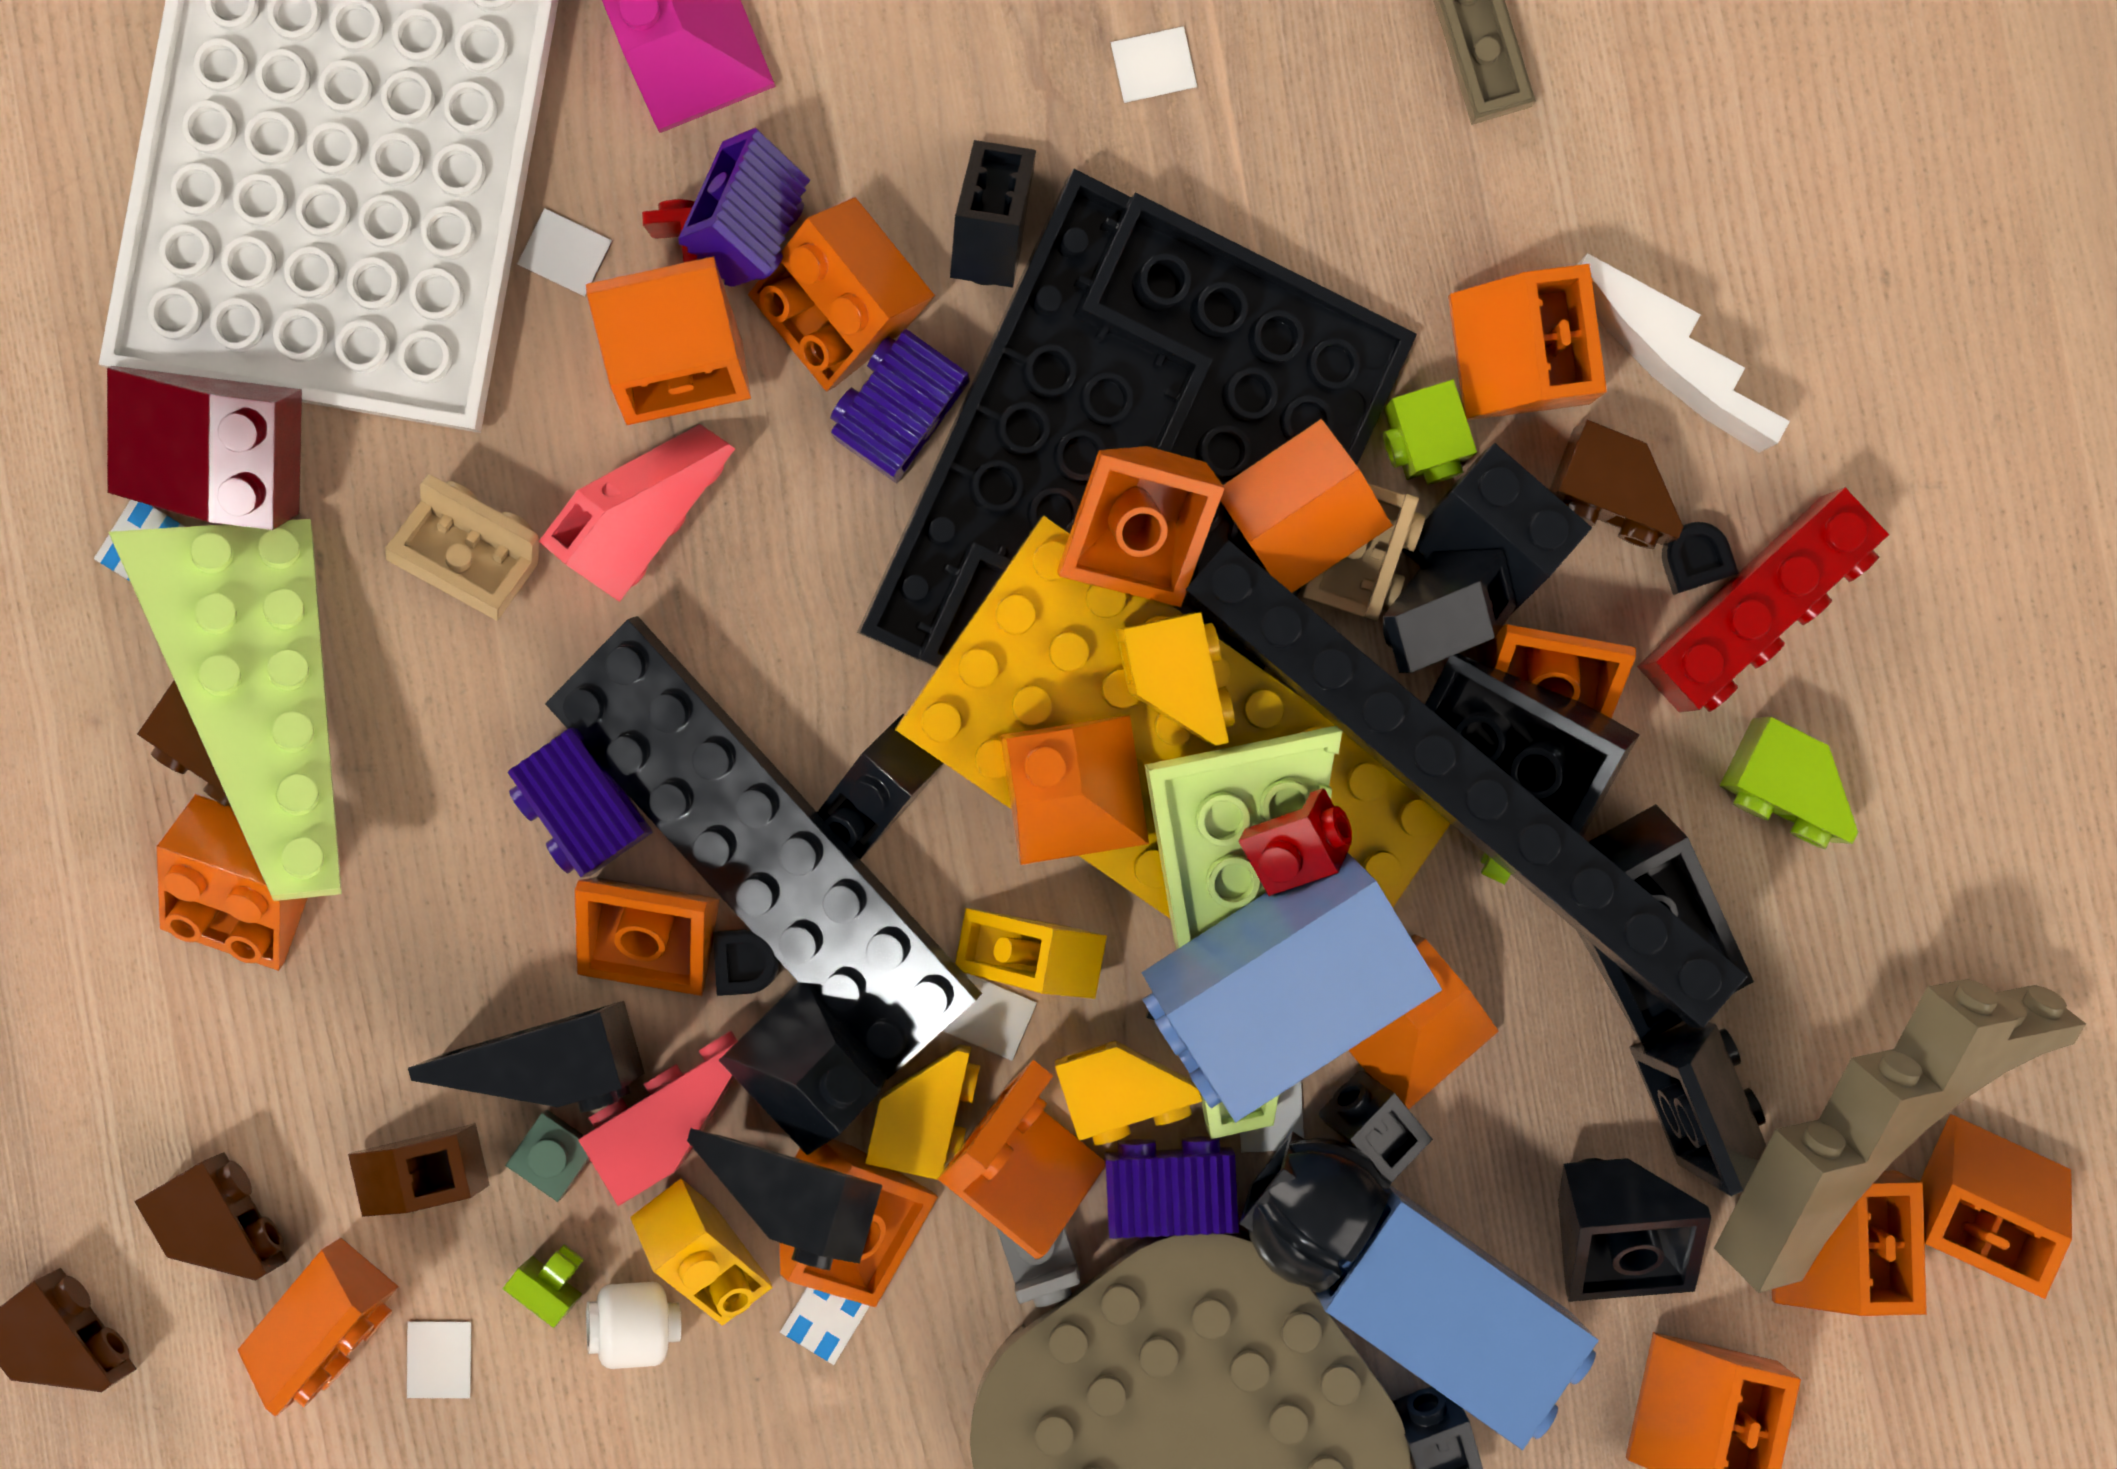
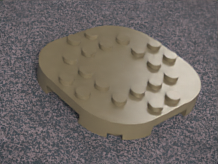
[970,1230,1410,1469]

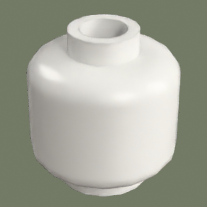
[586,1282,681,1369]

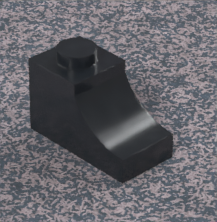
[950,140,1036,288]

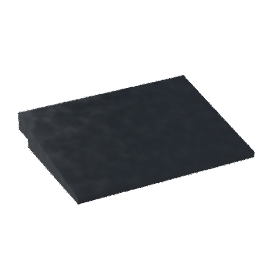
[857,169,1417,670]

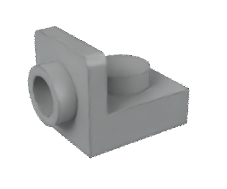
[996,1227,1080,1307]

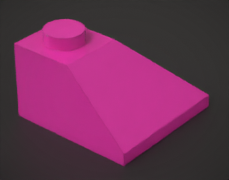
[602,0,776,133]

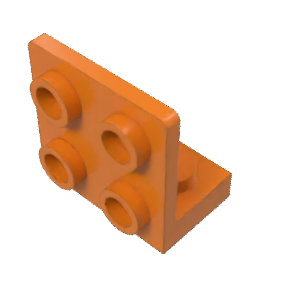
[938,1059,1105,1259]

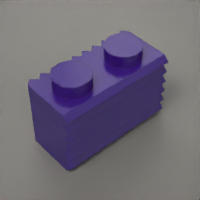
[678,127,811,287]
[830,329,970,484]
[508,728,653,878]
[1105,1136,1239,1239]

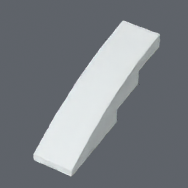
[1577,253,1790,453]

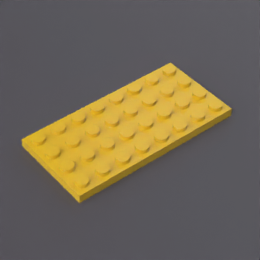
[895,516,1451,918]

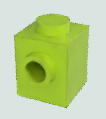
[1383,379,1477,485]

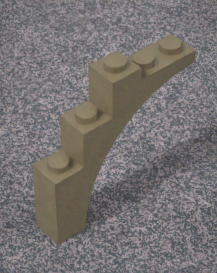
[1714,979,2086,1293]

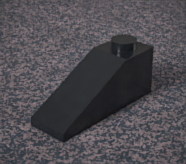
[687,1128,882,1270]

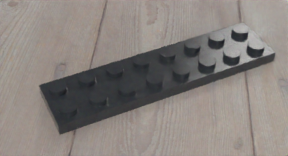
[545,616,982,1080]

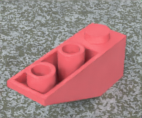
[538,424,735,602]
[578,1030,738,1206]

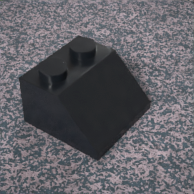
[1402,443,1592,614]

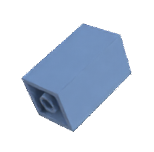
[1141,852,1442,1123]
[1315,1186,1599,1450]

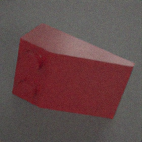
[107,366,302,530]

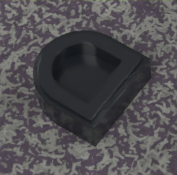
[1662,522,1739,595]
[713,929,781,996]

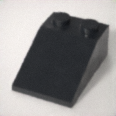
[1425,653,1640,837]
[1577,804,1754,1044]
[408,1001,645,1113]
[1629,1022,1766,1196]

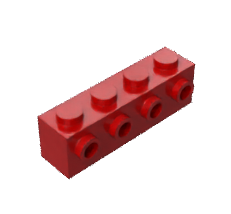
[1637,487,1889,713]

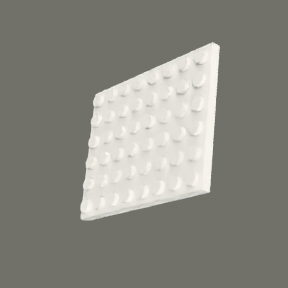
[99,0,559,433]

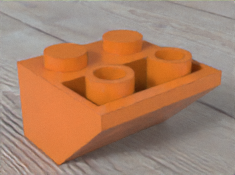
[748,197,935,392]
[586,257,751,425]
[1448,263,1607,420]
[157,794,308,971]
[1920,1114,2072,1299]
[1772,1170,1927,1316]
[238,1238,399,1417]
[1626,1332,1801,1469]

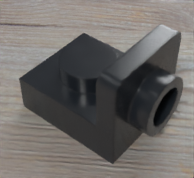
[1319,1071,1433,1183]
[1392,1386,1483,1469]

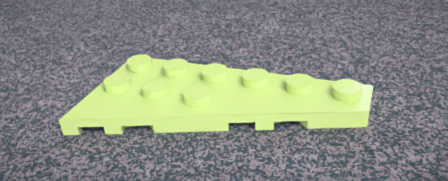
[108,519,342,901]
[1144,726,1342,1139]

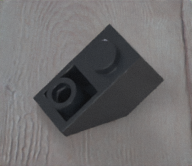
[1383,549,1517,673]
[817,714,944,860]

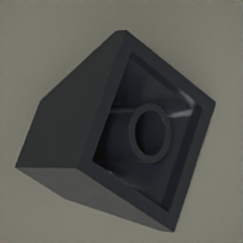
[719,982,889,1155]
[1558,1158,1712,1302]

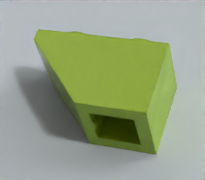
[1719,717,1858,849]

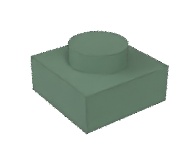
[505,1110,589,1202]

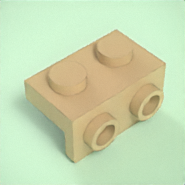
[385,474,539,621]
[1303,483,1426,621]

